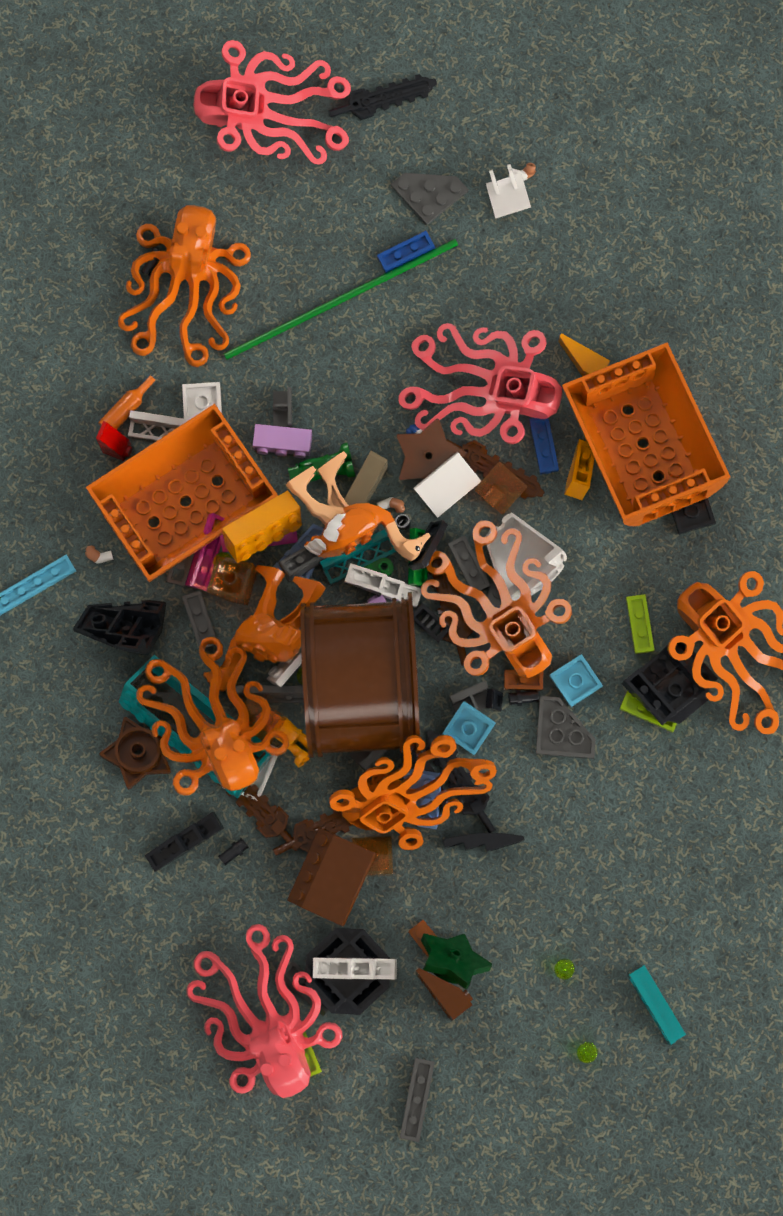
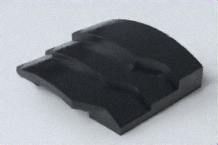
[621,635,718,725]

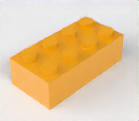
[222,490,302,563]

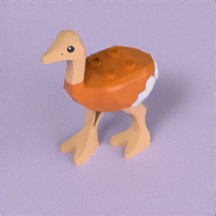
[286,451,430,561]

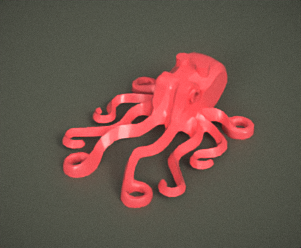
[193,40,351,165]
[398,323,562,444]
[187,924,343,1098]

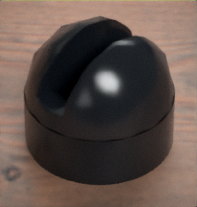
[395,514,411,530]

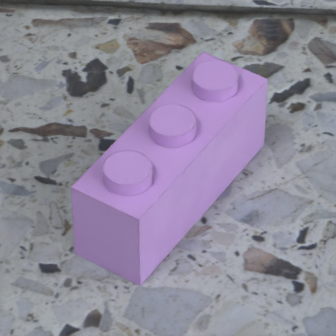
[253,424,312,458]

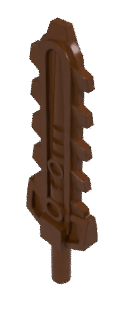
[446,439,545,500]
[428,559,473,666]
[217,783,300,852]
[273,810,353,856]

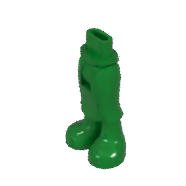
[288,443,356,482]

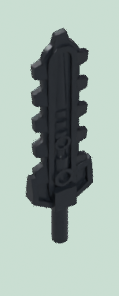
[328,74,437,120]
[425,729,496,833]

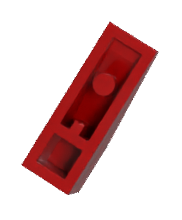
[96,421,132,461]

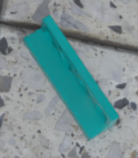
[320,529,397,585]
[627,965,686,1045]

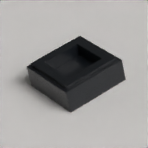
[485,689,503,712]

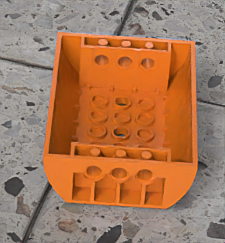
[562,342,730,526]
[86,404,278,582]

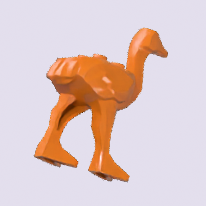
[203,565,326,692]

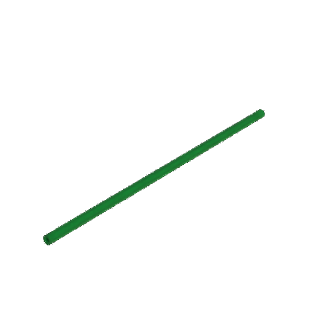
[223,239,458,360]

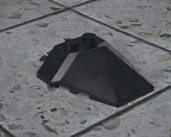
[73,600,166,655]

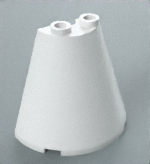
[485,512,567,601]

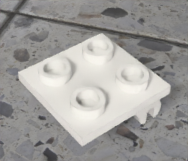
[486,164,531,218]

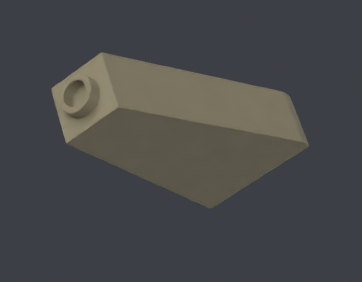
[344,451,388,506]

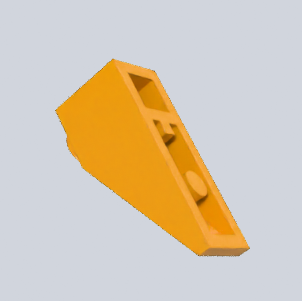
[558,333,610,376]
[564,439,594,500]

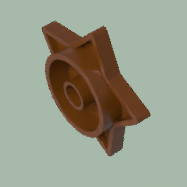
[396,418,466,480]
[99,717,171,790]

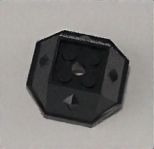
[305,928,391,1015]

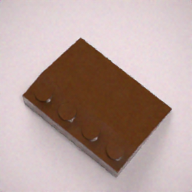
[287,828,376,927]
[415,968,473,1021]

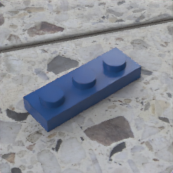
[377,231,435,273]
[529,418,559,474]

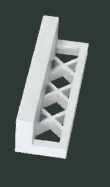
[128,410,189,441]

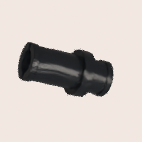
[140,247,161,277]
[508,690,539,706]
[218,838,249,866]

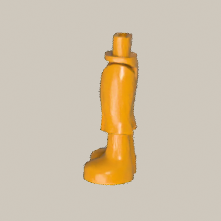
[258,709,310,768]

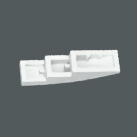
[345,563,421,608]
[313,958,397,980]

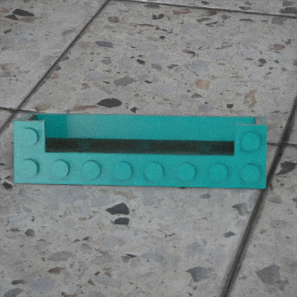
[119,655,272,799]

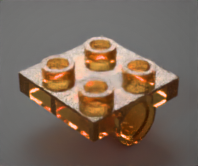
[475,461,528,515]

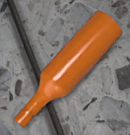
[98,375,156,430]

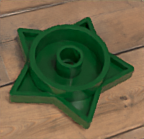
[421,934,492,989]

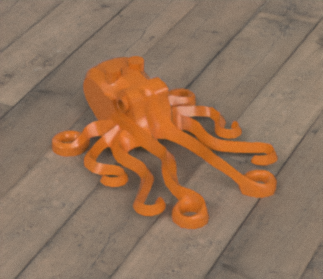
[118,205,251,367]
[421,520,572,678]
[668,571,783,734]
[136,637,289,796]
[329,735,497,850]

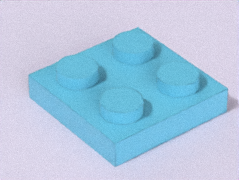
[549,654,603,708]
[442,701,496,755]

